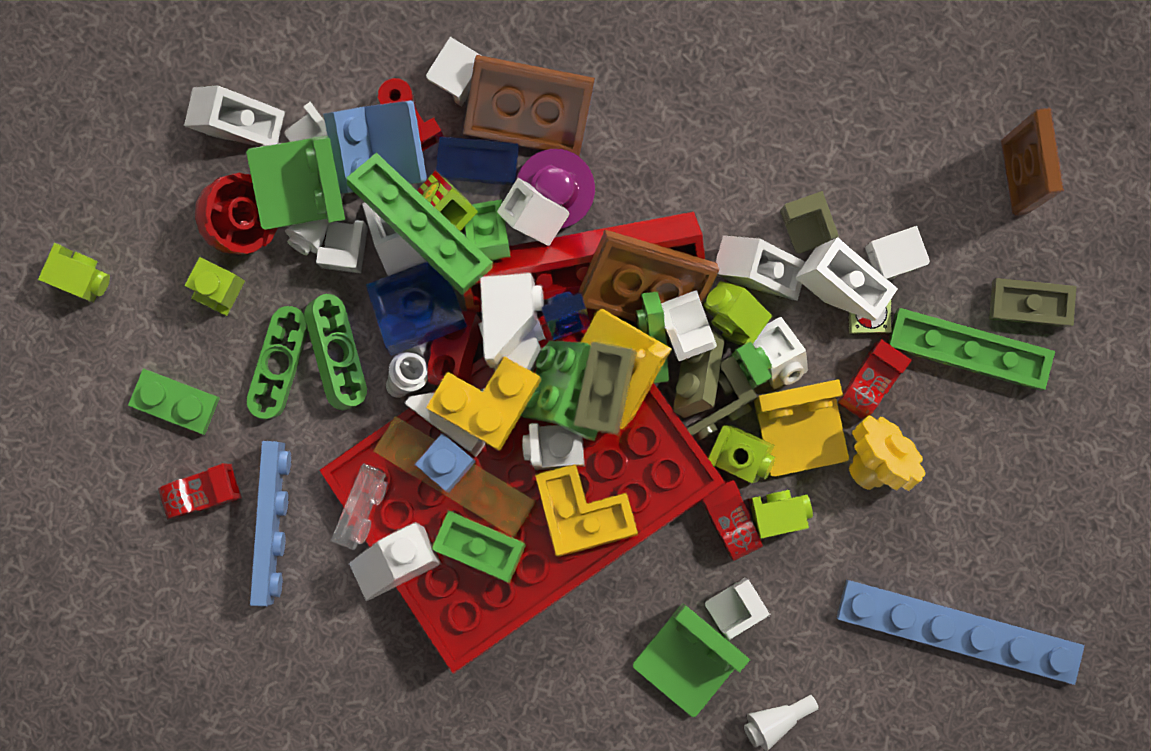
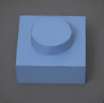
[415,433,476,493]

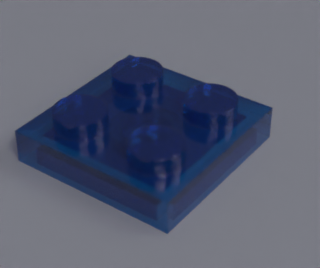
[366,262,468,356]

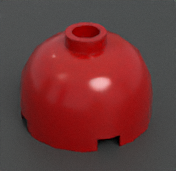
[195,173,278,255]

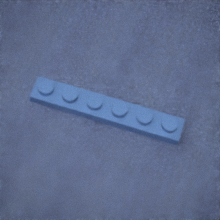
[836,580,1085,685]

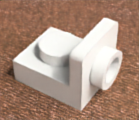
[753,317,808,389]
[523,424,585,470]

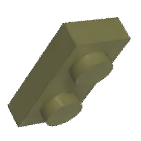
[989,278,1077,328]
[673,331,725,418]
[574,342,636,435]

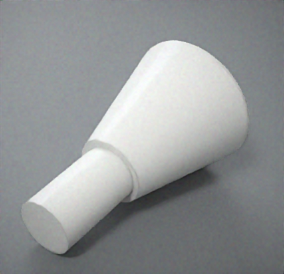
[285,194,344,255]
[744,695,818,751]

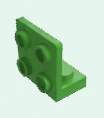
[246,135,345,230]
[521,341,598,440]
[633,603,750,717]

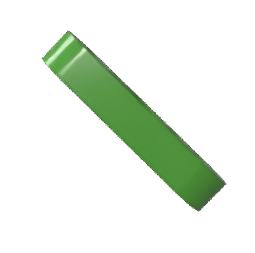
[304,294,367,410]
[247,306,308,420]

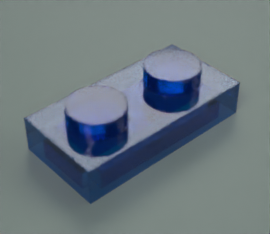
[436,137,519,186]
[541,292,591,340]

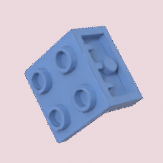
[323,100,427,194]

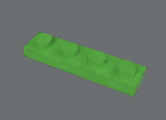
[346,153,493,295]
[888,308,1055,391]

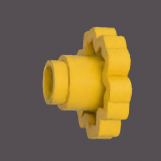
[849,415,925,491]

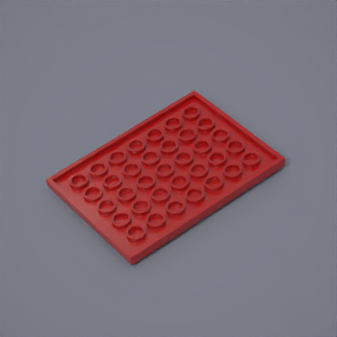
[319,293,725,674]

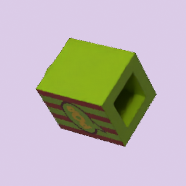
[417,170,478,231]

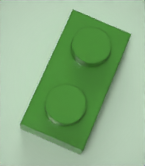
[465,200,510,262]
[636,292,669,383]
[729,341,772,389]
[128,368,220,435]
[432,511,526,583]

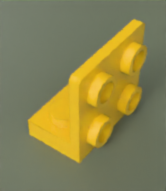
[581,309,672,429]
[754,379,849,477]

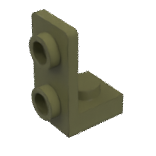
[687,356,757,442]

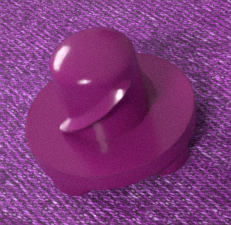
[517,149,595,229]

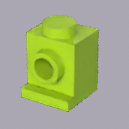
[38,243,110,303]
[185,257,245,316]
[703,281,772,346]
[708,425,775,483]
[748,490,813,538]

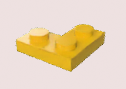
[426,356,542,451]
[535,464,638,557]

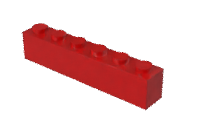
[464,212,705,312]

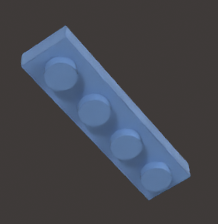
[250,441,291,606]

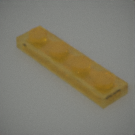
[374,416,536,537]

